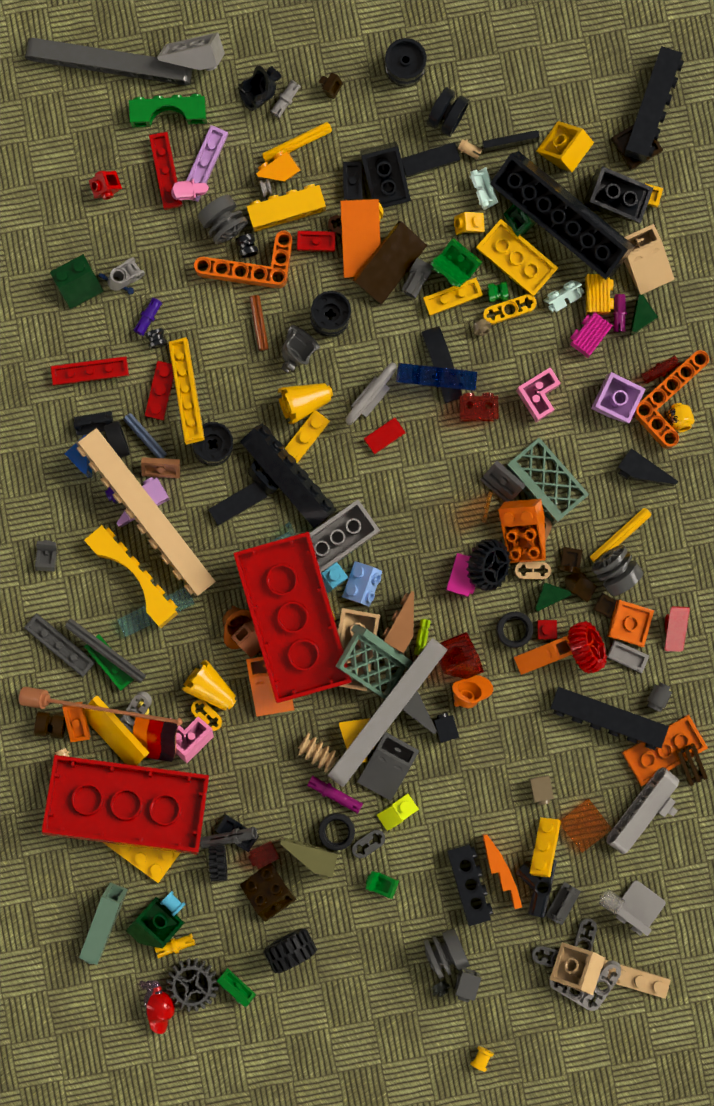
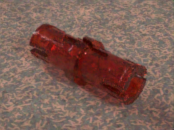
[641,355,680,384]

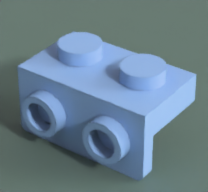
[342,561,382,607]

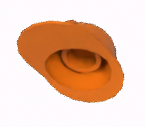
[452,675,493,708]

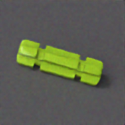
[414,619,431,656]

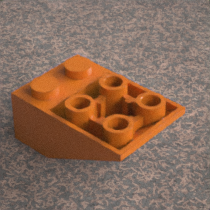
[498,499,546,563]
[246,657,294,717]

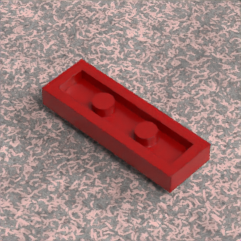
[145,361,174,421]

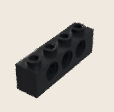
[446,843,493,926]

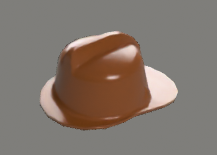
[222,605,252,649]

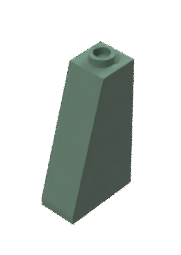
[79,882,128,965]

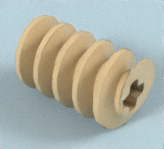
[298,732,340,773]

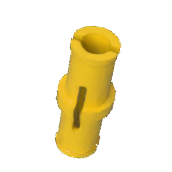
[155,933,195,959]

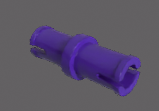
[133,297,163,336]

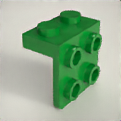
[430,238,482,287]

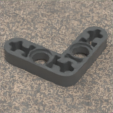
[531,918,597,967]

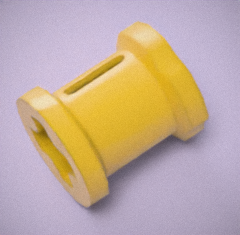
[470,1046,494,1072]

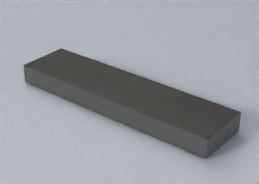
[24,613,96,677]

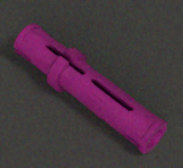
[307,775,363,814]

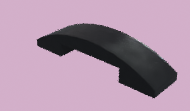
[421,326,463,404]

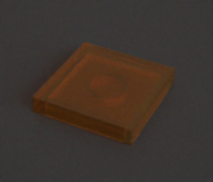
[560,798,612,853]

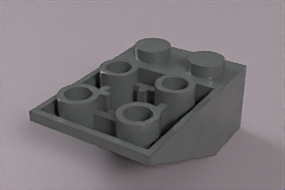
[357,732,419,801]

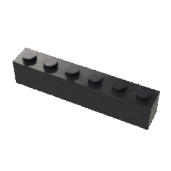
[624,46,684,163]
[240,423,337,529]
[550,687,669,751]

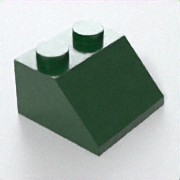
[50,254,104,309]

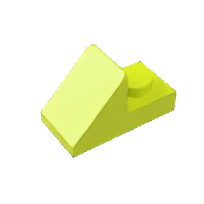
[377,793,419,831]

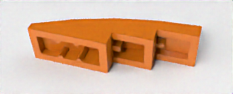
[482,833,522,909]

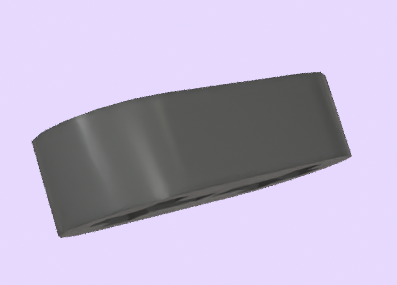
[352,829,385,858]

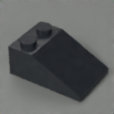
[360,142,411,208]
[583,166,653,224]

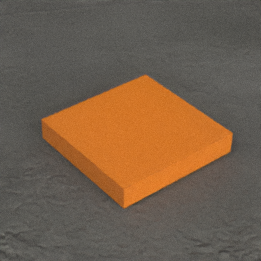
[607,600,654,647]

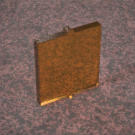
[481,491,493,523]

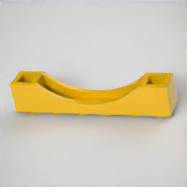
[84,525,178,628]

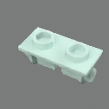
[470,167,499,210]
[543,281,584,312]

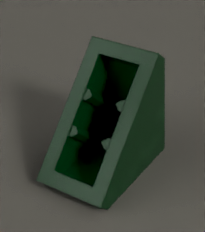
[504,204,536,236]
[630,294,658,335]
[534,582,572,612]

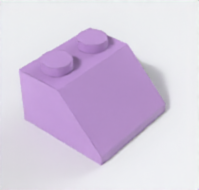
[591,372,645,424]

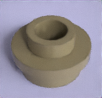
[473,319,491,336]

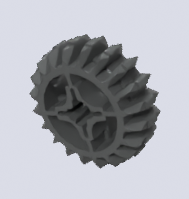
[166,958,219,1012]

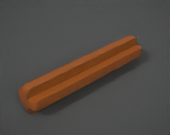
[250,295,268,351]

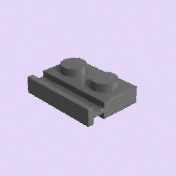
[480,461,526,502]

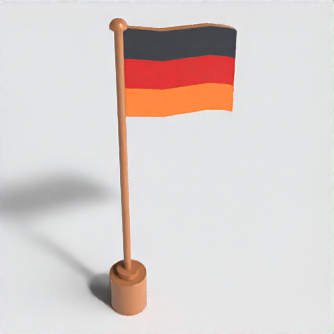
[19,687,183,762]

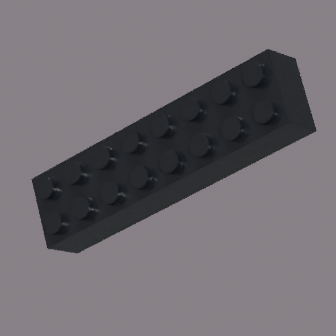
[490,151,635,280]

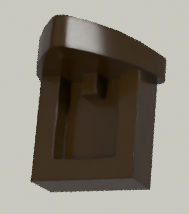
[558,547,583,574]
[565,573,597,603]

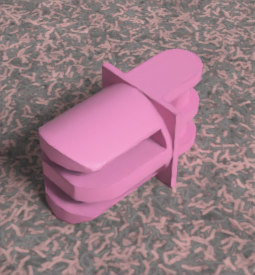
[171,179,209,201]

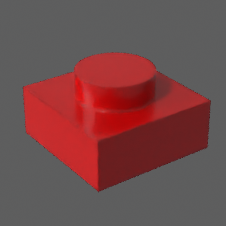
[537,620,557,640]

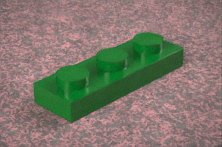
[84,634,134,691]

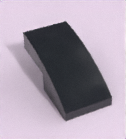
[214,813,259,852]

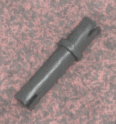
[200,827,258,849]

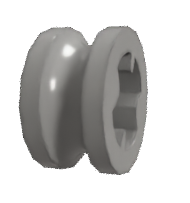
[260,179,273,197]

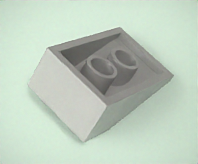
[157,32,225,71]

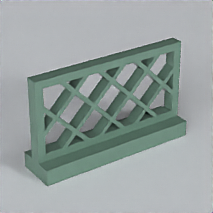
[505,438,589,526]
[335,624,413,700]

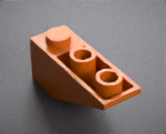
[514,635,572,675]

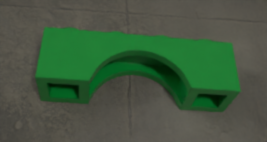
[129,94,207,128]

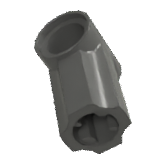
[401,257,433,299]

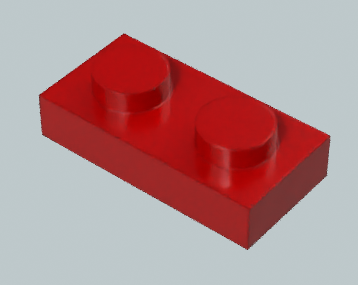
[297,231,336,252]

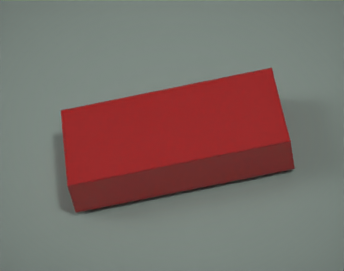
[364,418,406,455]

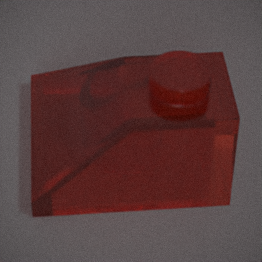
[439,632,484,679]

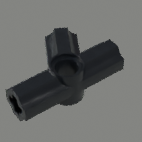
[516,860,557,918]

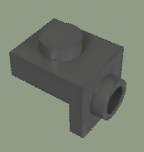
[35,540,58,572]

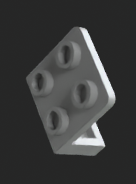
[613,880,666,936]

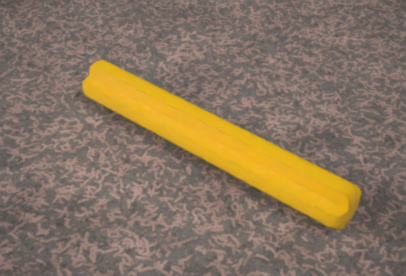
[262,122,332,163]
[590,508,651,563]

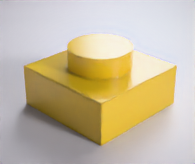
[645,183,663,208]

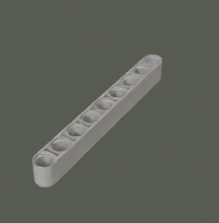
[327,638,448,787]

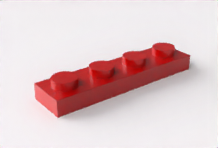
[149,132,183,210]
[51,356,129,386]

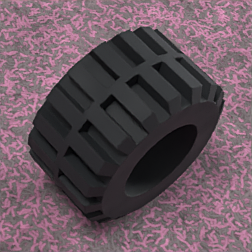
[263,928,317,973]

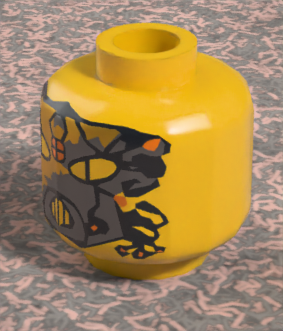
[667,403,695,432]

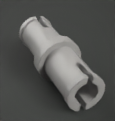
[270,80,301,118]

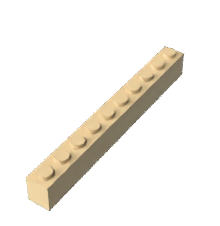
[76,428,216,596]

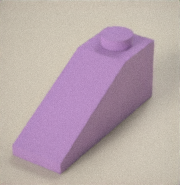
[117,477,170,528]

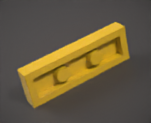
[423,278,483,316]
[284,411,330,464]
[530,817,561,878]

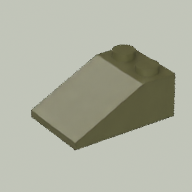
[280,837,338,879]

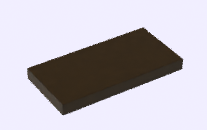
[353,221,427,305]

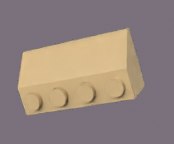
[338,608,380,691]

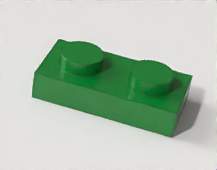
[217,968,256,1008]

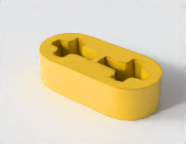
[191,700,222,731]

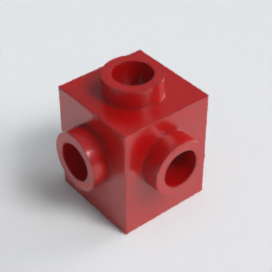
[89,171,122,200]

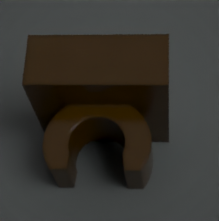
[319,72,343,99]

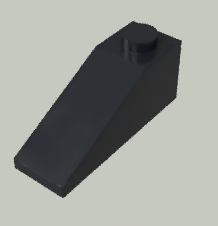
[616,448,679,486]

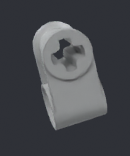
[107,257,145,291]

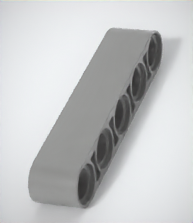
[606,767,679,854]

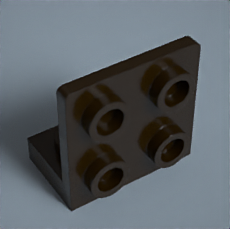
[240,863,297,922]

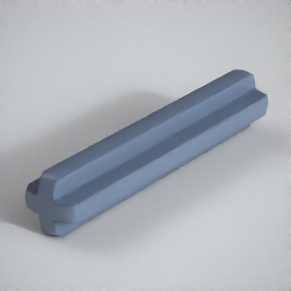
[124,413,167,458]

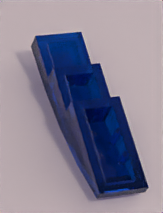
[396,363,477,391]

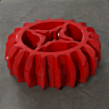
[568,621,607,674]

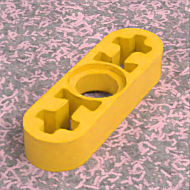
[483,294,537,325]

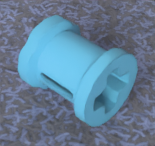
[160,891,185,917]

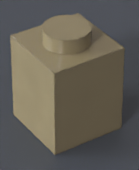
[529,775,554,805]

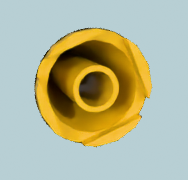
[278,383,333,424]
[182,659,236,710]

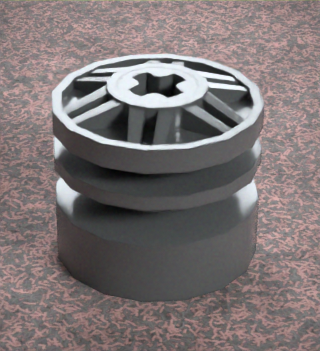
[197,194,248,245]
[592,545,644,596]
[424,928,470,979]

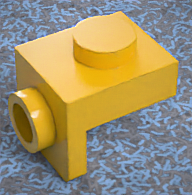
[454,212,485,235]

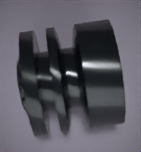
[310,291,351,338]
[193,422,233,466]

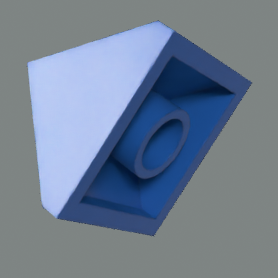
[64,435,92,478]

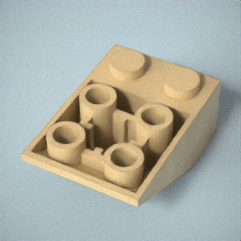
[624,224,675,295]

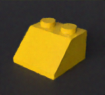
[536,121,594,173]

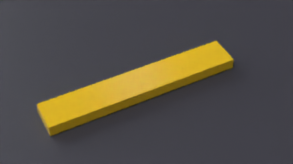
[168,337,205,445]

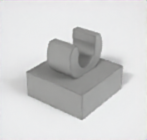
[658,797,678,817]

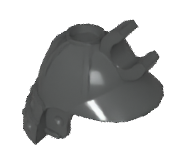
[281,325,320,373]

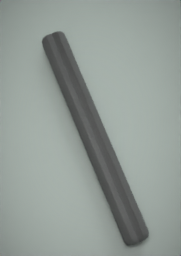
[65,619,146,683]

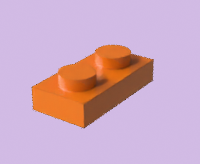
[62,702,91,742]

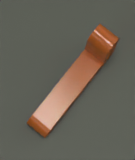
[194,231,293,289]
[634,350,709,449]

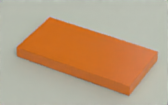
[340,199,380,278]
[621,715,708,786]

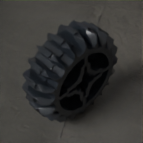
[466,539,511,591]

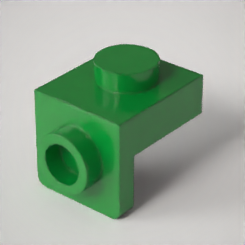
[365,871,399,899]

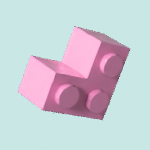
[516,367,561,423]
[170,717,214,763]

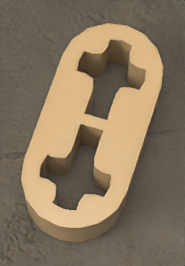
[514,562,551,580]

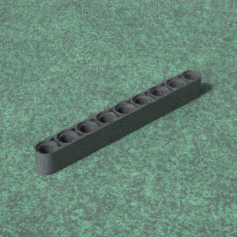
[25,38,193,86]

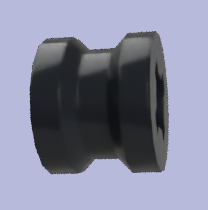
[145,328,168,349]

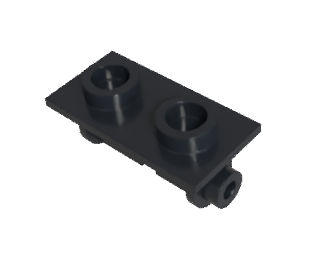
[74,411,114,436]

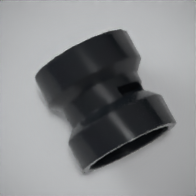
[236,234,259,258]

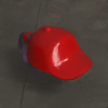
[140,980,175,1034]

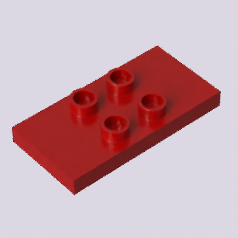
[233,531,352,703]
[42,755,209,855]

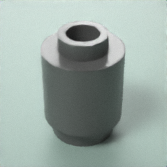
[647,682,672,712]

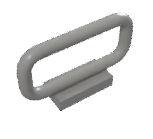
[345,362,397,425]

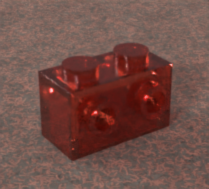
[459,393,498,422]

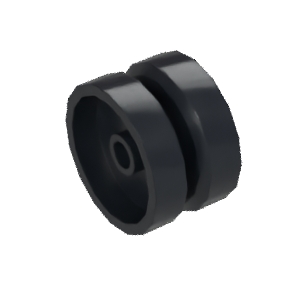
[385,38,427,87]
[427,87,470,137]

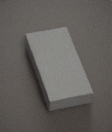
[607,640,649,673]

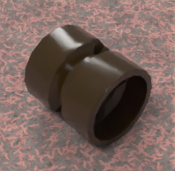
[34,711,66,739]

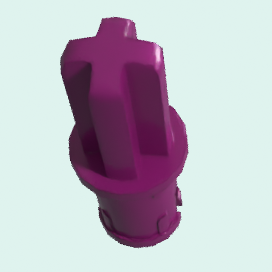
[612,294,627,332]

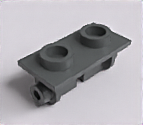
[545,882,581,925]

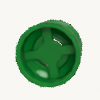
[487,282,508,302]

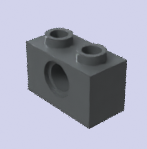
[454,968,482,1002]

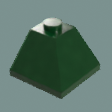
[126,897,185,948]

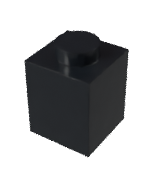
[434,712,460,743]

